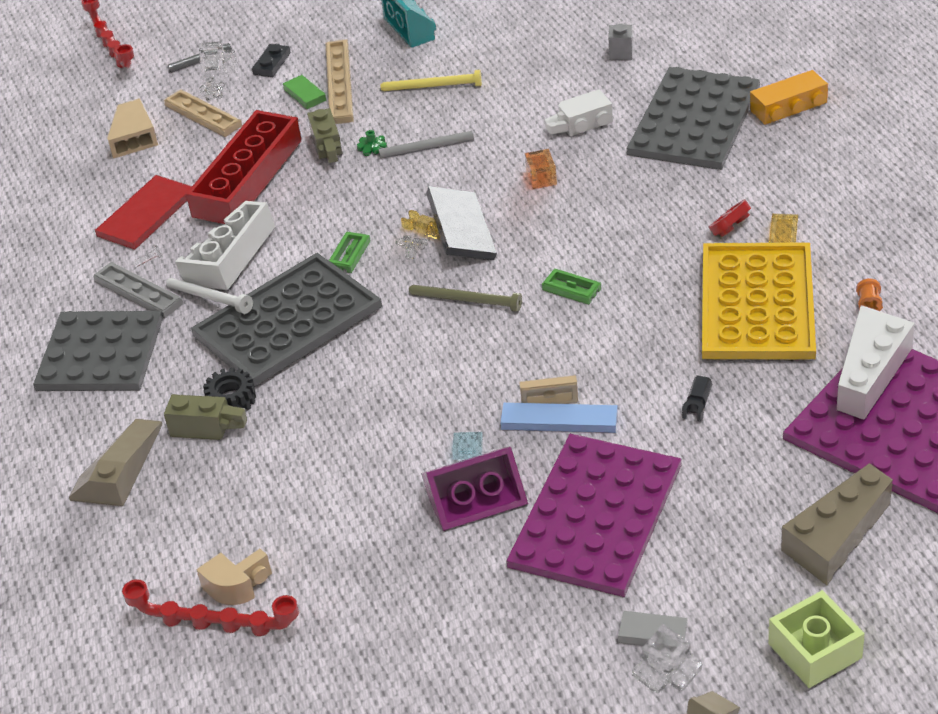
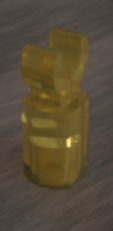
[401,210,440,239]

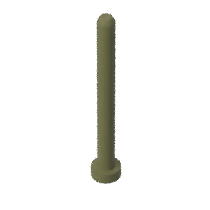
[408,285,522,312]

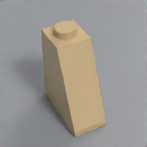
[107,98,158,159]

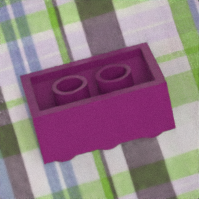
[421,446,528,531]

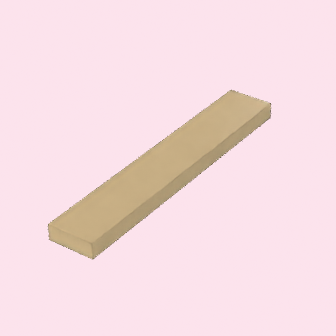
[326,39,354,124]

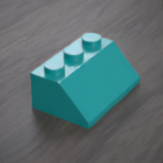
[381,0,436,48]

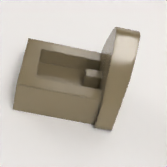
[687,691,740,714]

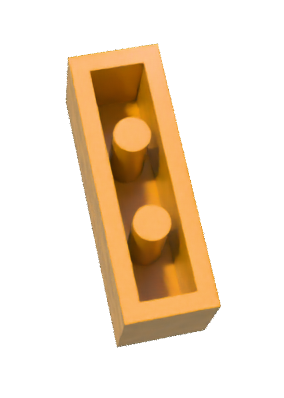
[750,70,828,125]

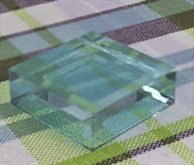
[452,432,483,460]

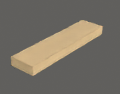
[164,89,242,137]

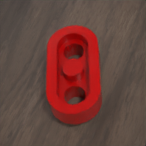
[708,199,751,237]

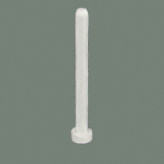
[166,278,253,314]

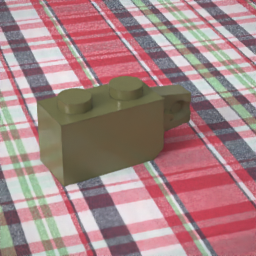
[307,108,343,163]
[164,394,247,440]

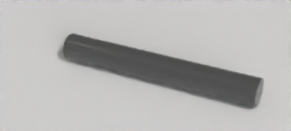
[168,43,232,73]

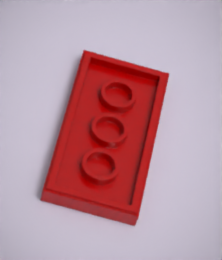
[95,175,192,250]

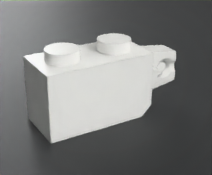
[545,89,613,137]

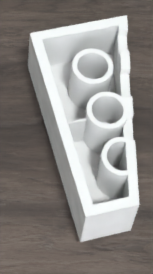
[175,201,275,290]
[837,305,915,419]

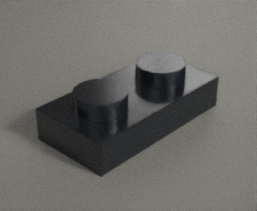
[252,44,291,78]

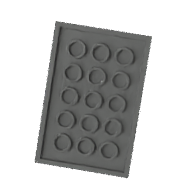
[627,67,760,170]
[191,253,382,387]

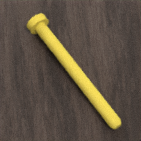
[380,70,482,91]

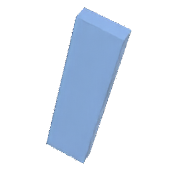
[500,402,618,433]

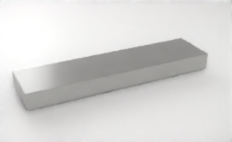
[93,262,183,318]

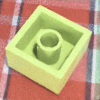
[768,590,865,688]

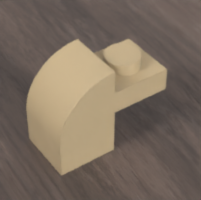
[196,548,272,605]

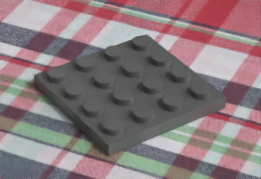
[33,310,163,391]

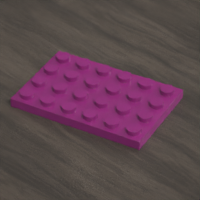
[506,433,682,598]

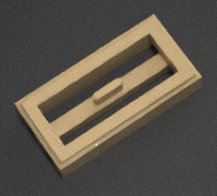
[519,375,579,404]

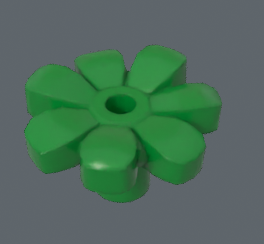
[357,130,387,156]

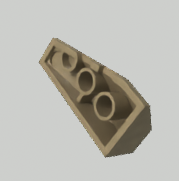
[68,419,163,507]

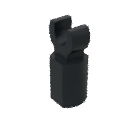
[682,375,713,422]

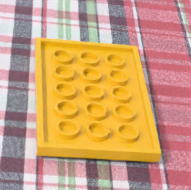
[702,242,816,359]

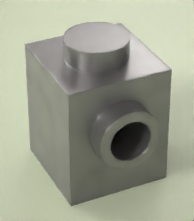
[608,24,633,61]

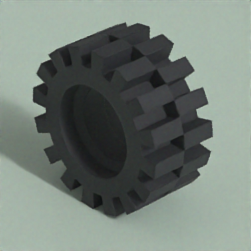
[203,368,256,410]

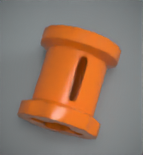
[856,278,883,311]

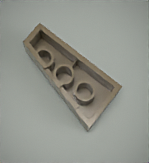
[781,463,893,586]

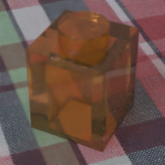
[525,149,557,189]

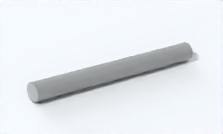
[378,131,474,159]

